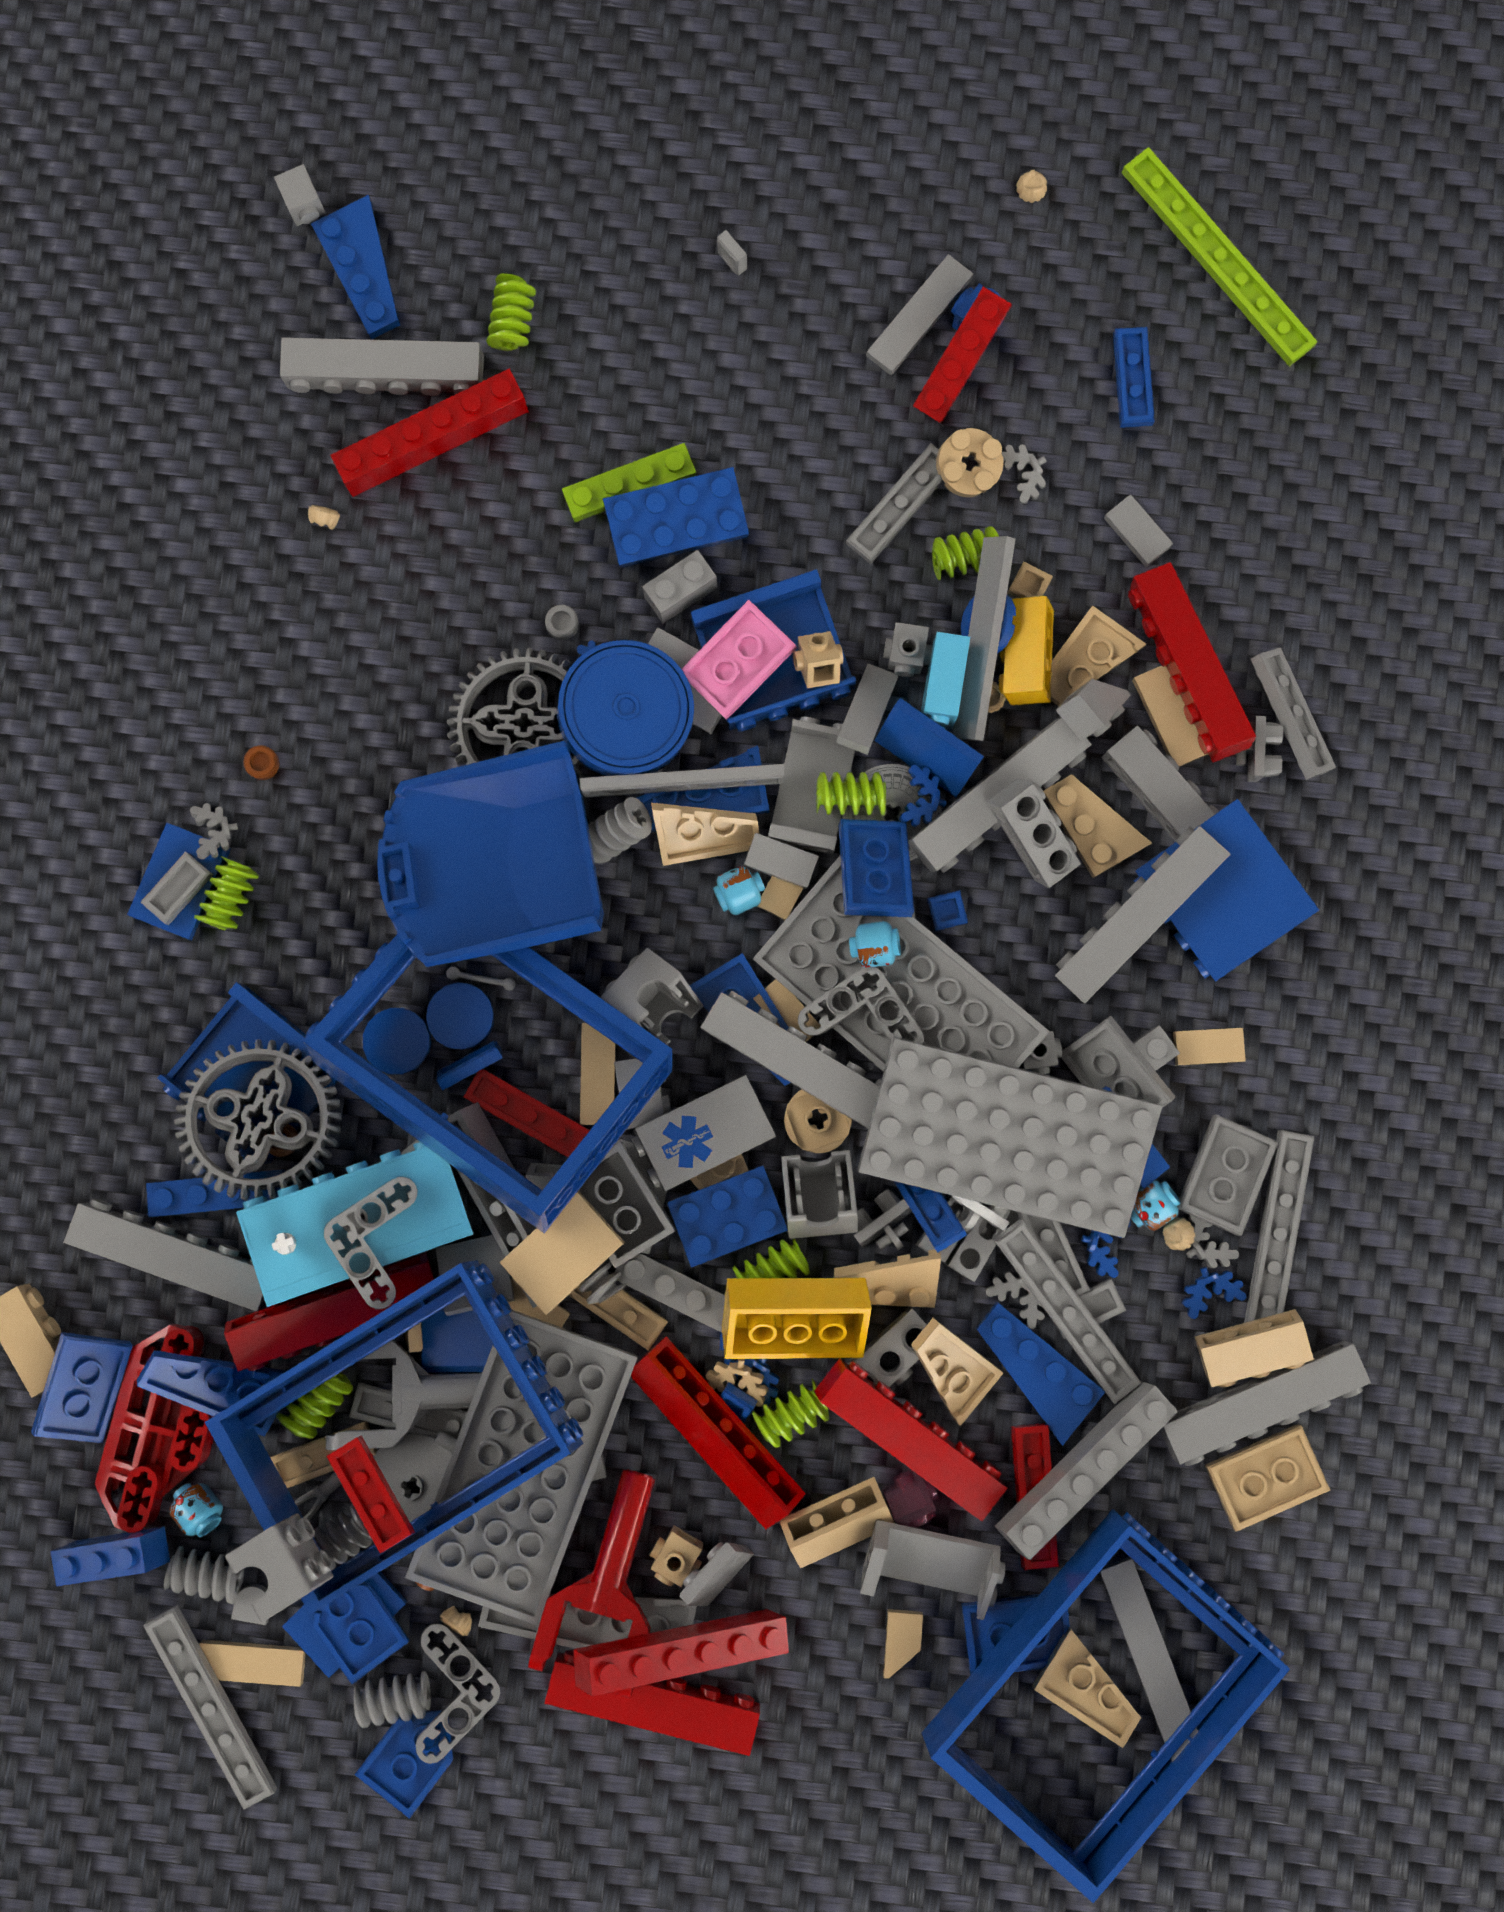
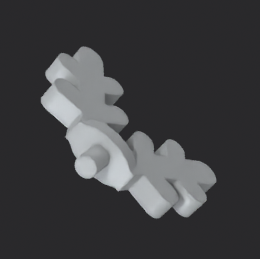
[1002,444,1047,505]
[190,803,238,859]
[1186,1215,1239,1268]
[985,1271,1045,1329]

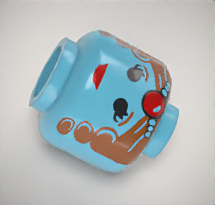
[713,866,765,915]
[849,921,901,968]
[1131,1180,1181,1231]
[170,1483,223,1537]

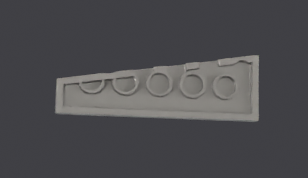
[478,1593,697,1649]

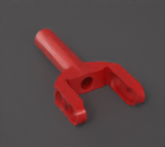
[528,1469,656,1699]

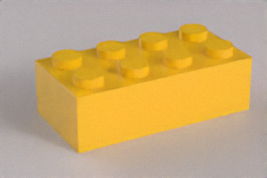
[722,1278,872,1359]

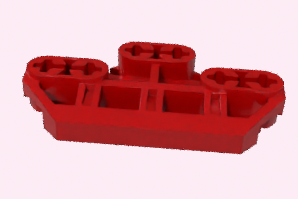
[95,1324,214,1533]

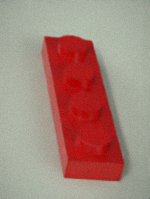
[913,286,1012,424]
[463,1069,590,1157]
[1011,1423,1059,1570]

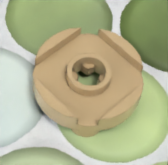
[936,428,1003,497]
[784,1089,852,1153]

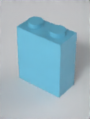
[921,632,970,731]

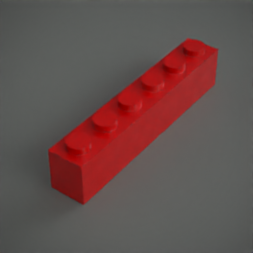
[330,368,529,497]
[1128,562,1256,763]
[224,1252,436,1371]
[630,1336,806,1530]
[814,1358,1008,1521]
[573,1609,789,1696]
[544,1650,760,1756]

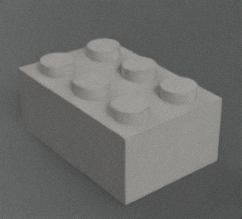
[578,1142,677,1268]

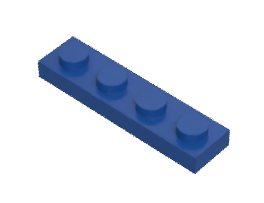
[146,1169,285,1217]

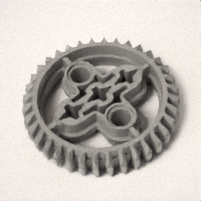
[447,648,591,780]
[174,1039,342,1201]

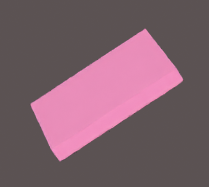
[682,600,797,720]

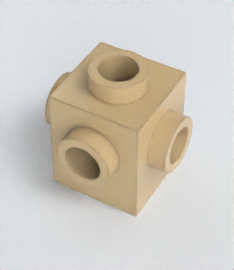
[793,631,843,688]
[649,1525,703,1587]

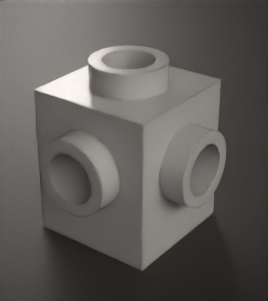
[883,622,932,677]
[1019,1031,1062,1074]

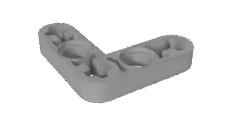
[798,967,925,1044]
[324,1177,417,1309]
[416,1623,500,1764]

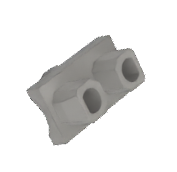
[1235,716,1283,782]
[854,1189,912,1250]

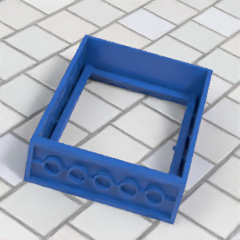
[303,934,672,1234]
[205,1260,584,1615]
[922,1509,1290,1903]

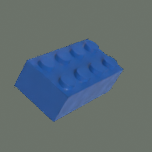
[603,467,749,568]

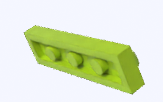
[562,443,697,523]

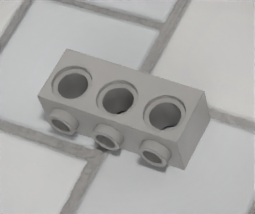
[987,778,1081,888]
[847,1307,927,1387]

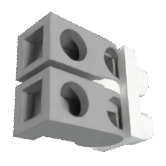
[915,1195,1010,1282]

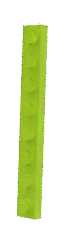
[1122,147,1318,367]

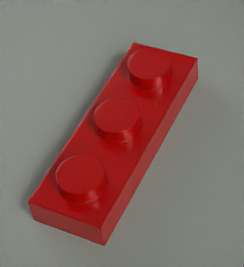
[326,1435,415,1554]

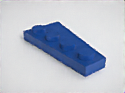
[311,195,400,340]
[637,745,769,833]
[690,953,790,1086]
[976,1302,1105,1446]
[137,1350,286,1437]

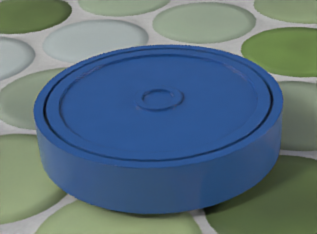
[557,640,694,776]

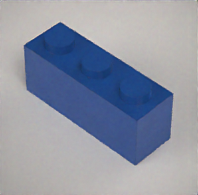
[50,1526,170,1586]

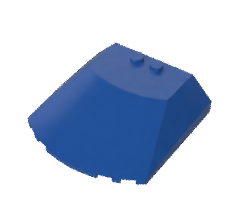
[377,741,604,967]

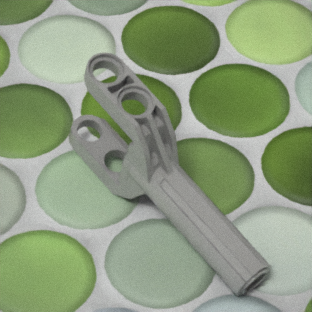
[326,1340,482,1450]

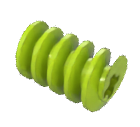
[486,273,536,351]
[932,526,999,580]
[816,772,886,815]
[194,856,259,931]
[732,1238,810,1278]
[276,1372,353,1439]
[752,1379,829,1448]

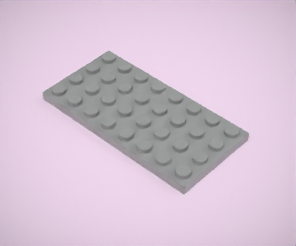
[753,856,1050,1072]
[858,1036,1162,1238]
[405,1310,638,1626]

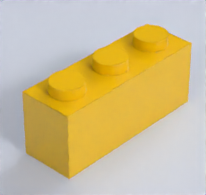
[999,596,1054,705]

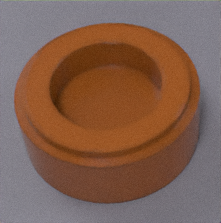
[243,745,280,780]

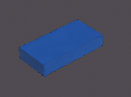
[436,1040,503,1091]

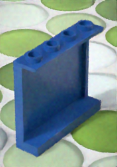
[690,569,856,732]
[1133,799,1319,982]
[157,982,337,1164]

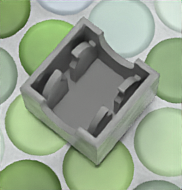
[601,948,703,1045]
[781,1150,858,1239]
[225,1513,333,1622]

